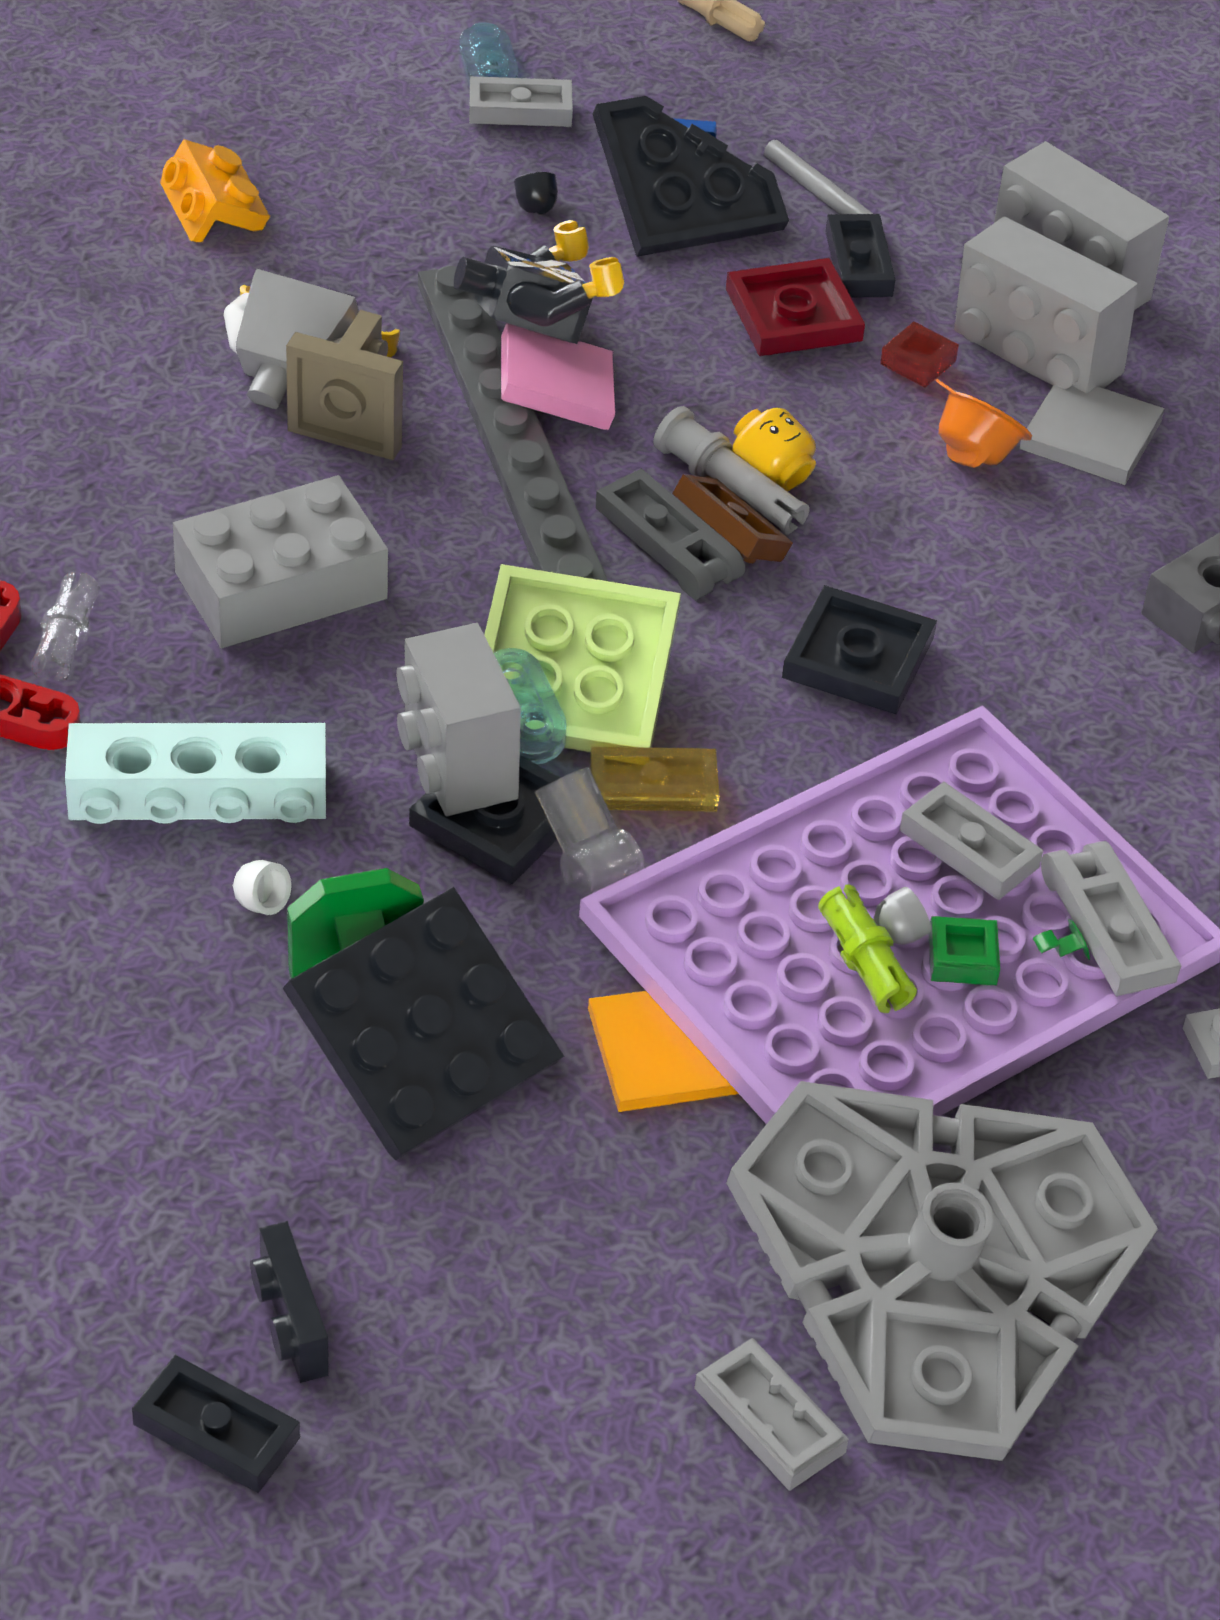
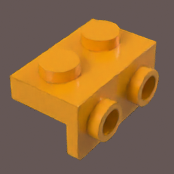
[160,139,270,242]

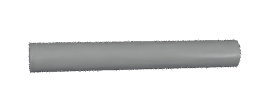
[764,140,873,214]

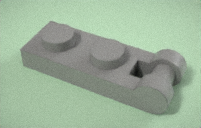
[1041,841,1181,996]

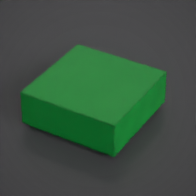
[929,916,1001,986]

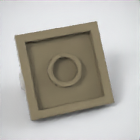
[286,310,403,460]

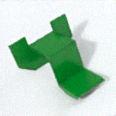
[1033,919,1090,960]

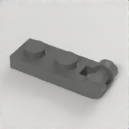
[595,468,745,601]

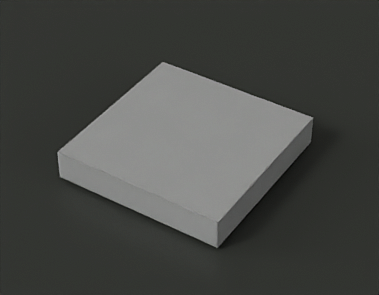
[1019,384,1164,485]

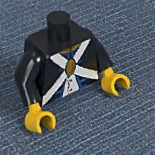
[454,220,624,344]

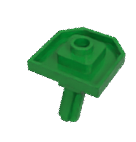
[287,868,424,979]

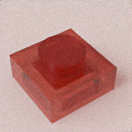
[880,321,959,388]

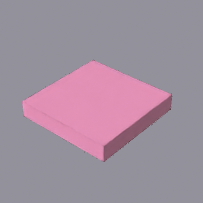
[501,323,615,430]

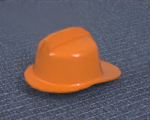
[935,379,1032,468]

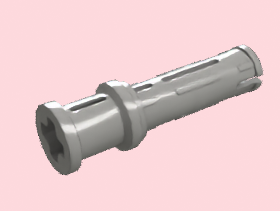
[653,406,810,535]

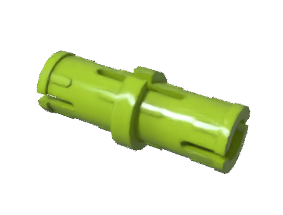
[818,884,917,1014]

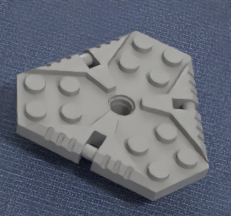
[726,1081,1158,1461]

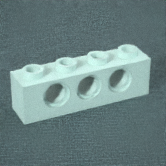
[65,723,326,824]

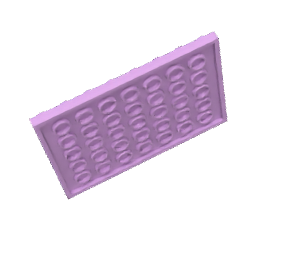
[579,705,1220,1124]

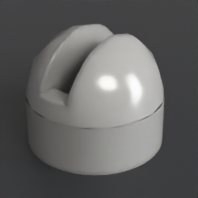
[874,887,931,945]

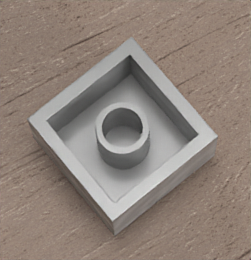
[397,622,521,816]

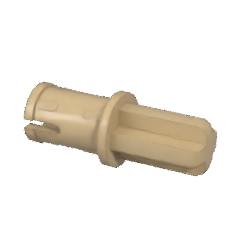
[677,0,765,41]

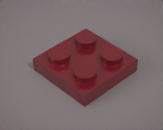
[726,258,865,356]

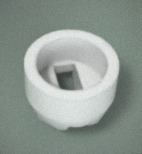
[232,860,291,915]

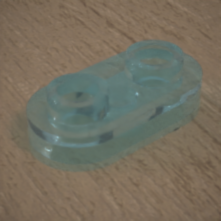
[459,22,518,87]
[494,648,567,764]

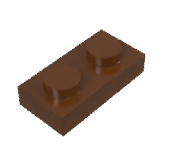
[672,474,793,564]

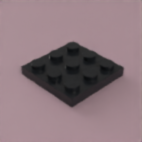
[282,887,564,1161]

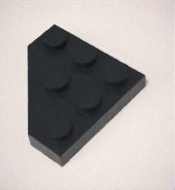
[592,96,789,257]

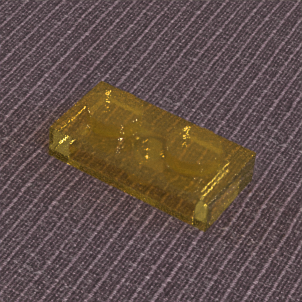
[589,747,719,812]

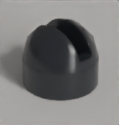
[514,172,558,215]

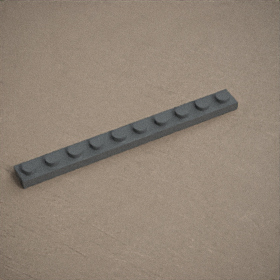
[418,266,608,581]

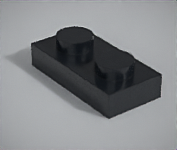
[825,214,896,297]
[250,1221,329,1383]
[132,1355,300,1493]

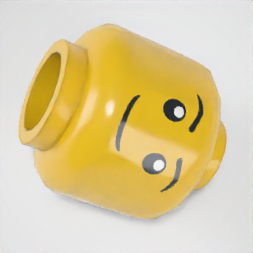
[731,408,816,491]

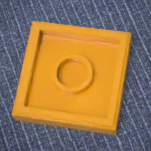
[588,991,739,1112]

